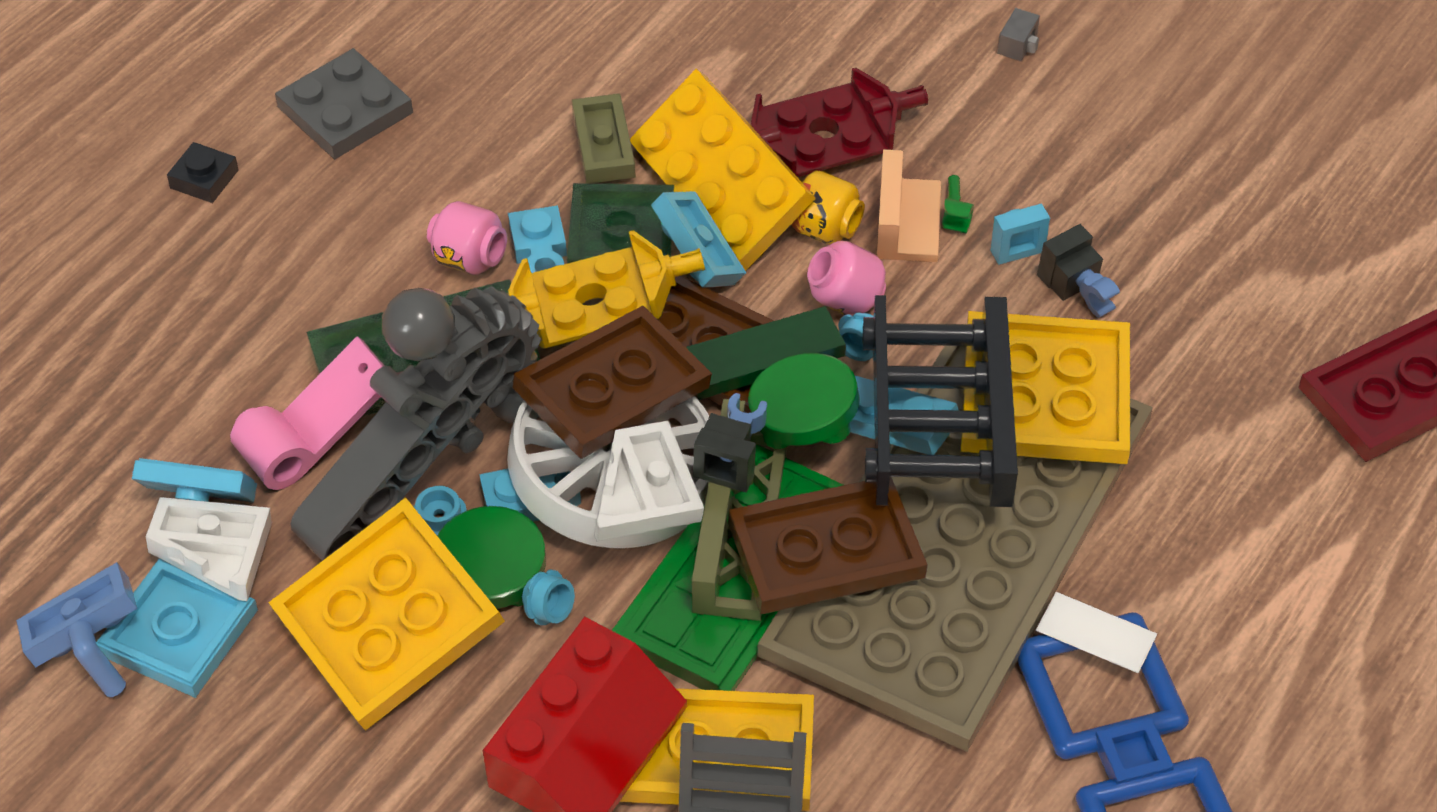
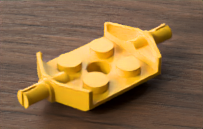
[508,230,705,348]

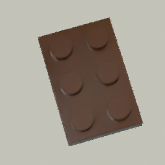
[513,306,712,459]
[728,477,928,614]

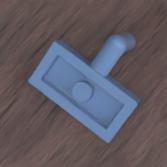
[16,562,137,697]

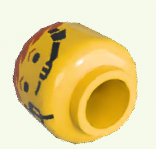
[792,171,865,244]

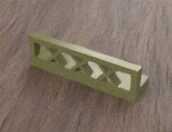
[692,399,787,621]

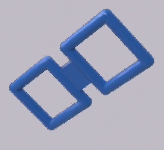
[1017,612,1233,812]

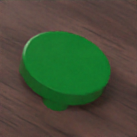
[748,353,860,449]
[437,506,546,609]

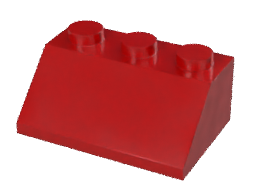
[482,616,687,812]

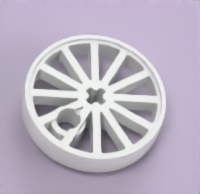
[507,396,709,548]

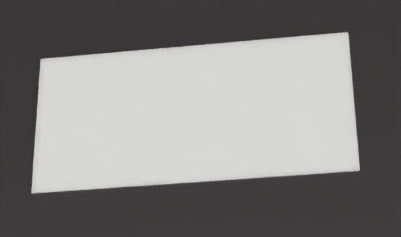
[1036,592,1157,673]

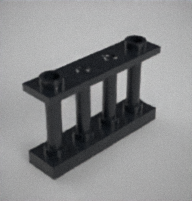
[862,295,1018,507]

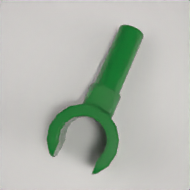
[941,175,974,233]

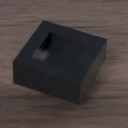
[167,142,239,204]

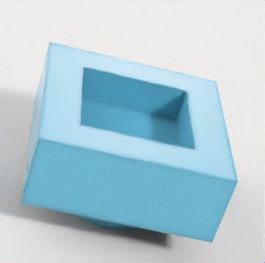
[990,203,1050,265]

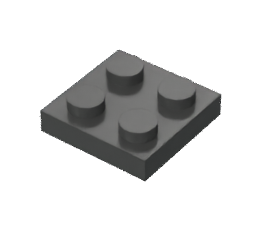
[275,48,413,160]

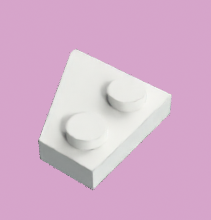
[594,421,704,542]
[146,497,272,601]

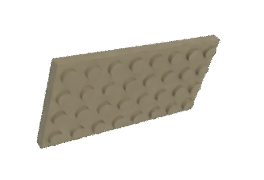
[757,346,1153,752]

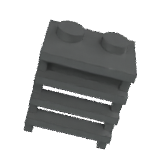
[679,723,807,812]

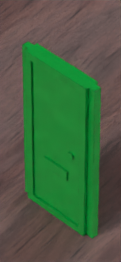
[612,445,844,691]

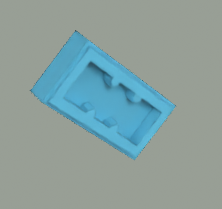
[132,458,257,502]

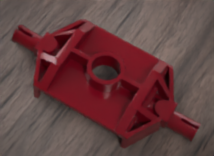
[751,68,928,177]

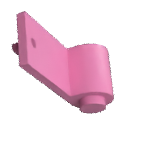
[230,336,384,490]

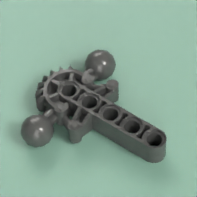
[290,286,541,561]

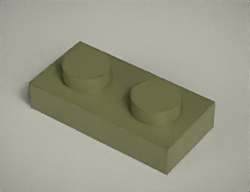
[572,93,636,184]

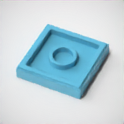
[96,558,258,698]

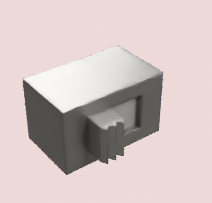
[997,8,1040,62]

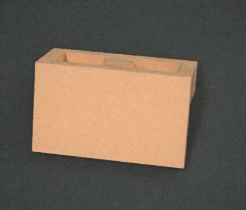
[877,150,941,262]

